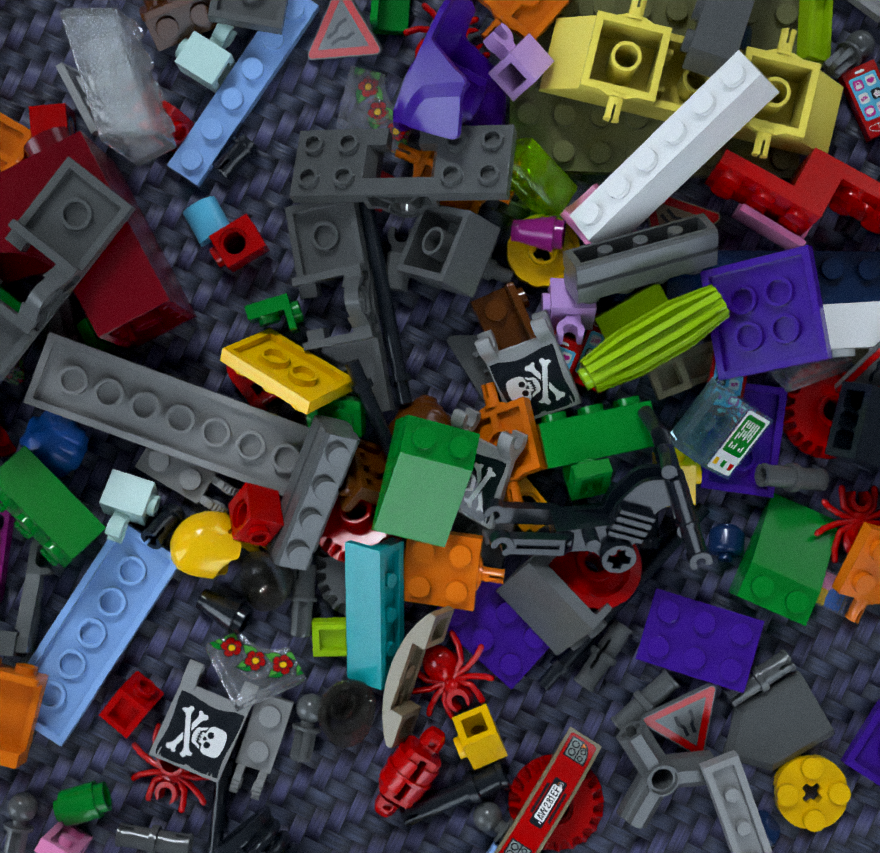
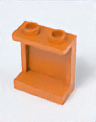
[0,657,49,769]

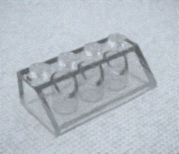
[60,8,177,166]

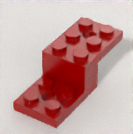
[704,147,880,236]

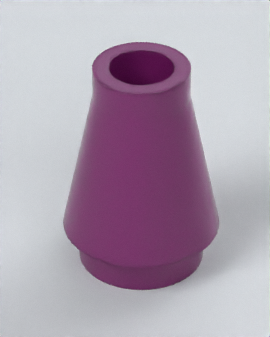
[511,216,566,253]

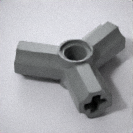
[616,720,714,829]

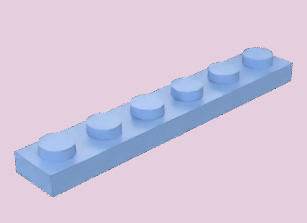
[167,0,320,188]

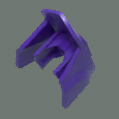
[393,0,506,140]

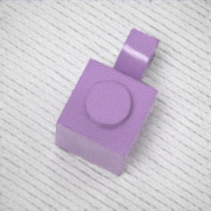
[483,23,554,101]
[541,278,597,345]

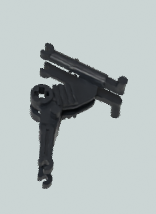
[482,406,713,573]

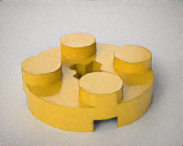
[507,214,580,288]
[773,754,851,832]

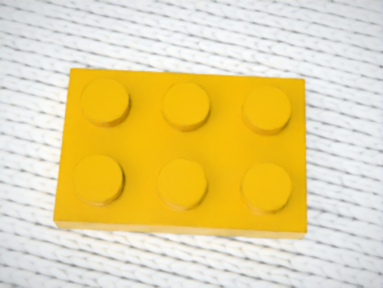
[220,328,353,415]

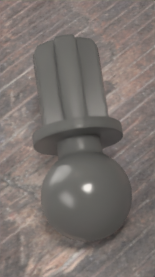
[822,30,875,79]
[290,693,326,763]
[3,792,38,853]
[473,801,514,843]

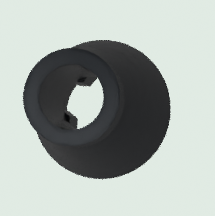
[196,589,254,635]

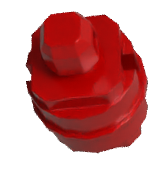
[374,726,445,818]

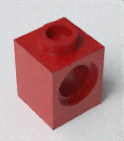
[209,213,270,272]
[228,482,284,547]

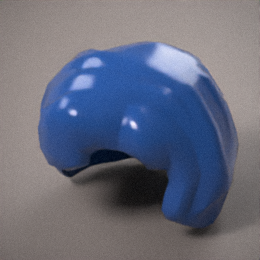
[19,411,89,477]

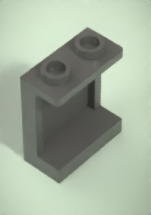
[496,555,613,655]

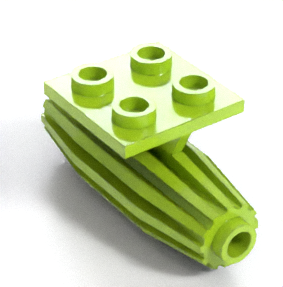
[577,284,730,393]

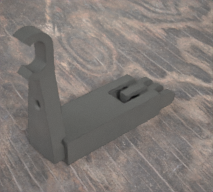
[0,539,55,658]

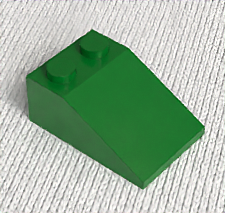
[371,415,480,548]
[728,493,838,626]

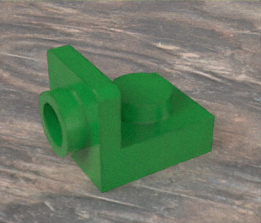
[244,293,304,334]
[306,396,366,437]
[562,458,613,501]

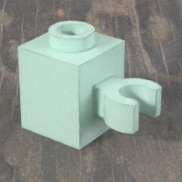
[174,23,237,93]
[99,469,161,544]

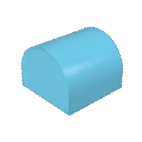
[183,196,230,247]

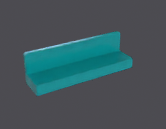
[345,537,404,691]

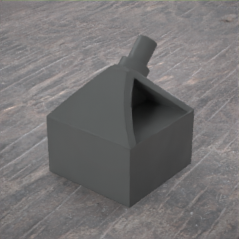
[396,205,514,298]

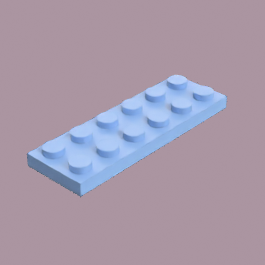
[27,523,178,746]

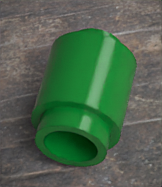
[53,781,112,827]

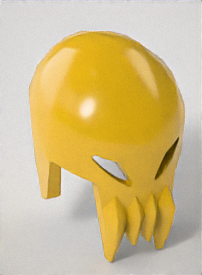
[170,511,267,579]

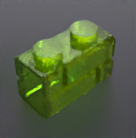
[511,138,578,215]

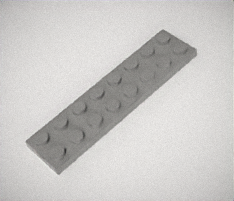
[23,332,310,496]

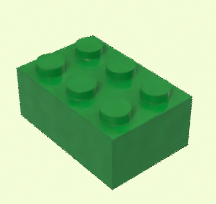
[536,395,654,469]
[0,446,106,568]

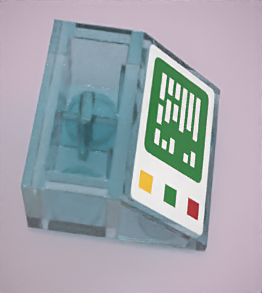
[669,377,774,479]

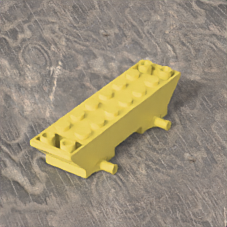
[539,0,844,159]

